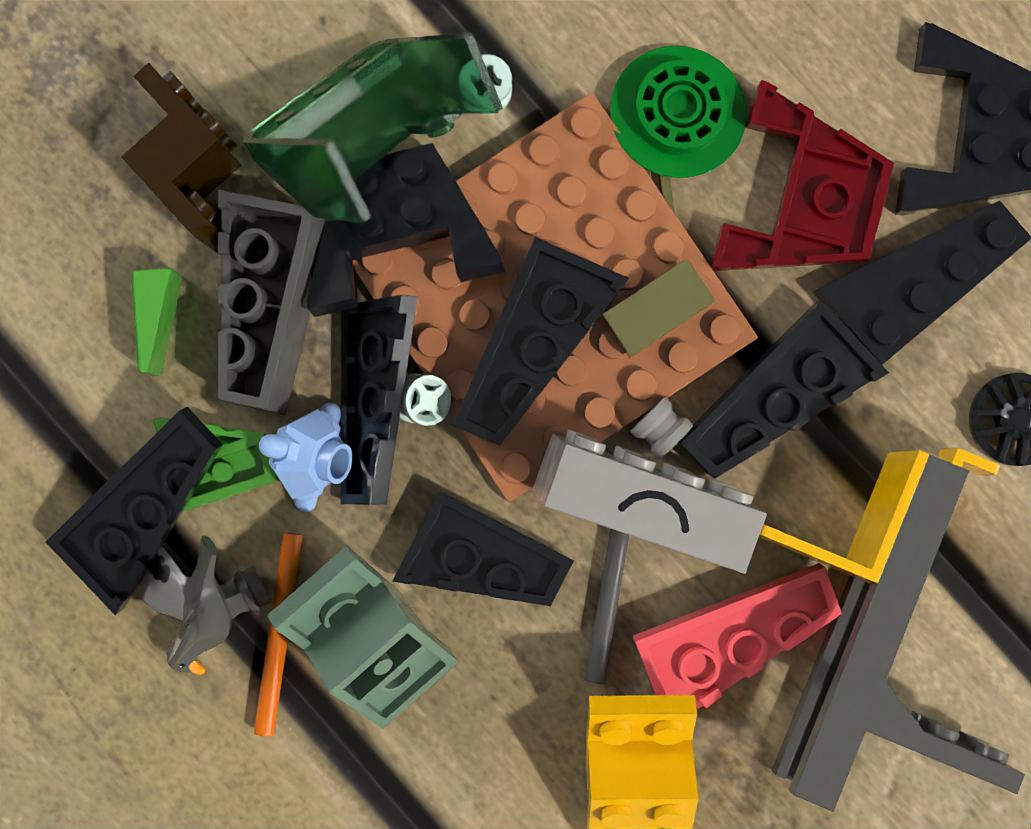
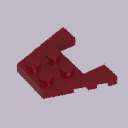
[710,80,894,271]

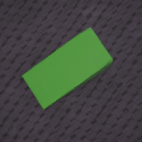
[131,268,182,377]

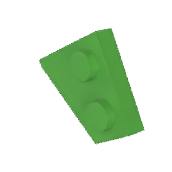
[152,417,280,512]

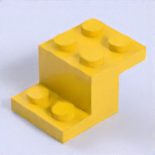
[585,695,699,829]

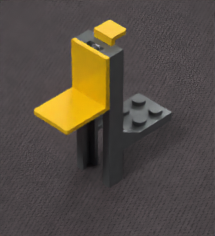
[759,448,1025,812]

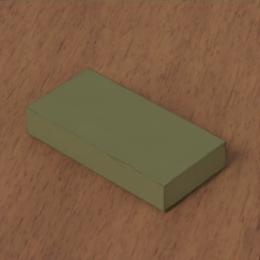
[601,259,716,358]

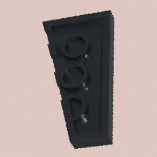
[813,201,1031,365]
[46,407,223,615]

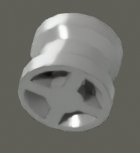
[630,396,694,460]

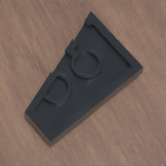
[392,491,574,606]

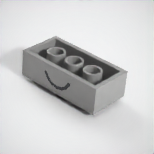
[532,429,767,574]

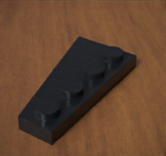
[453,237,629,446]
[340,294,418,505]
[678,301,889,479]

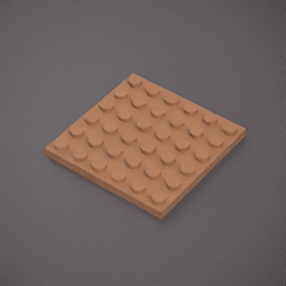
[352,92,758,503]

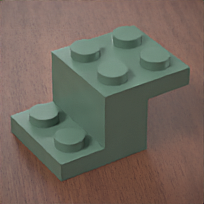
[267,546,459,729]

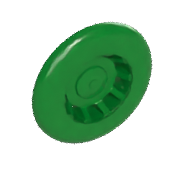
[610,46,747,178]

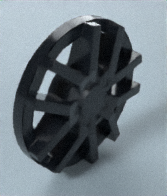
[969,373,1031,466]

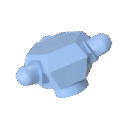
[259,402,352,512]

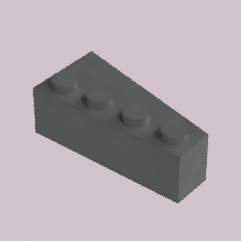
[218,189,326,415]

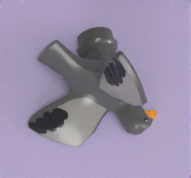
[142,536,271,675]

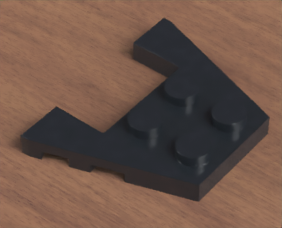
[895,22,1031,216]
[307,143,506,317]

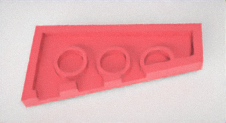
[632,563,842,710]

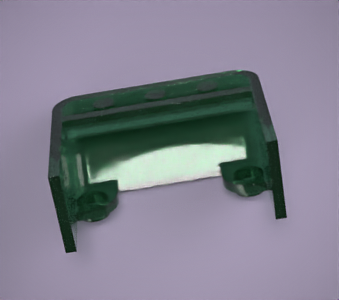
[243,33,503,223]

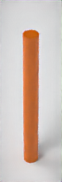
[254,533,303,736]

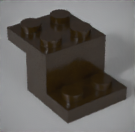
[121,63,242,253]

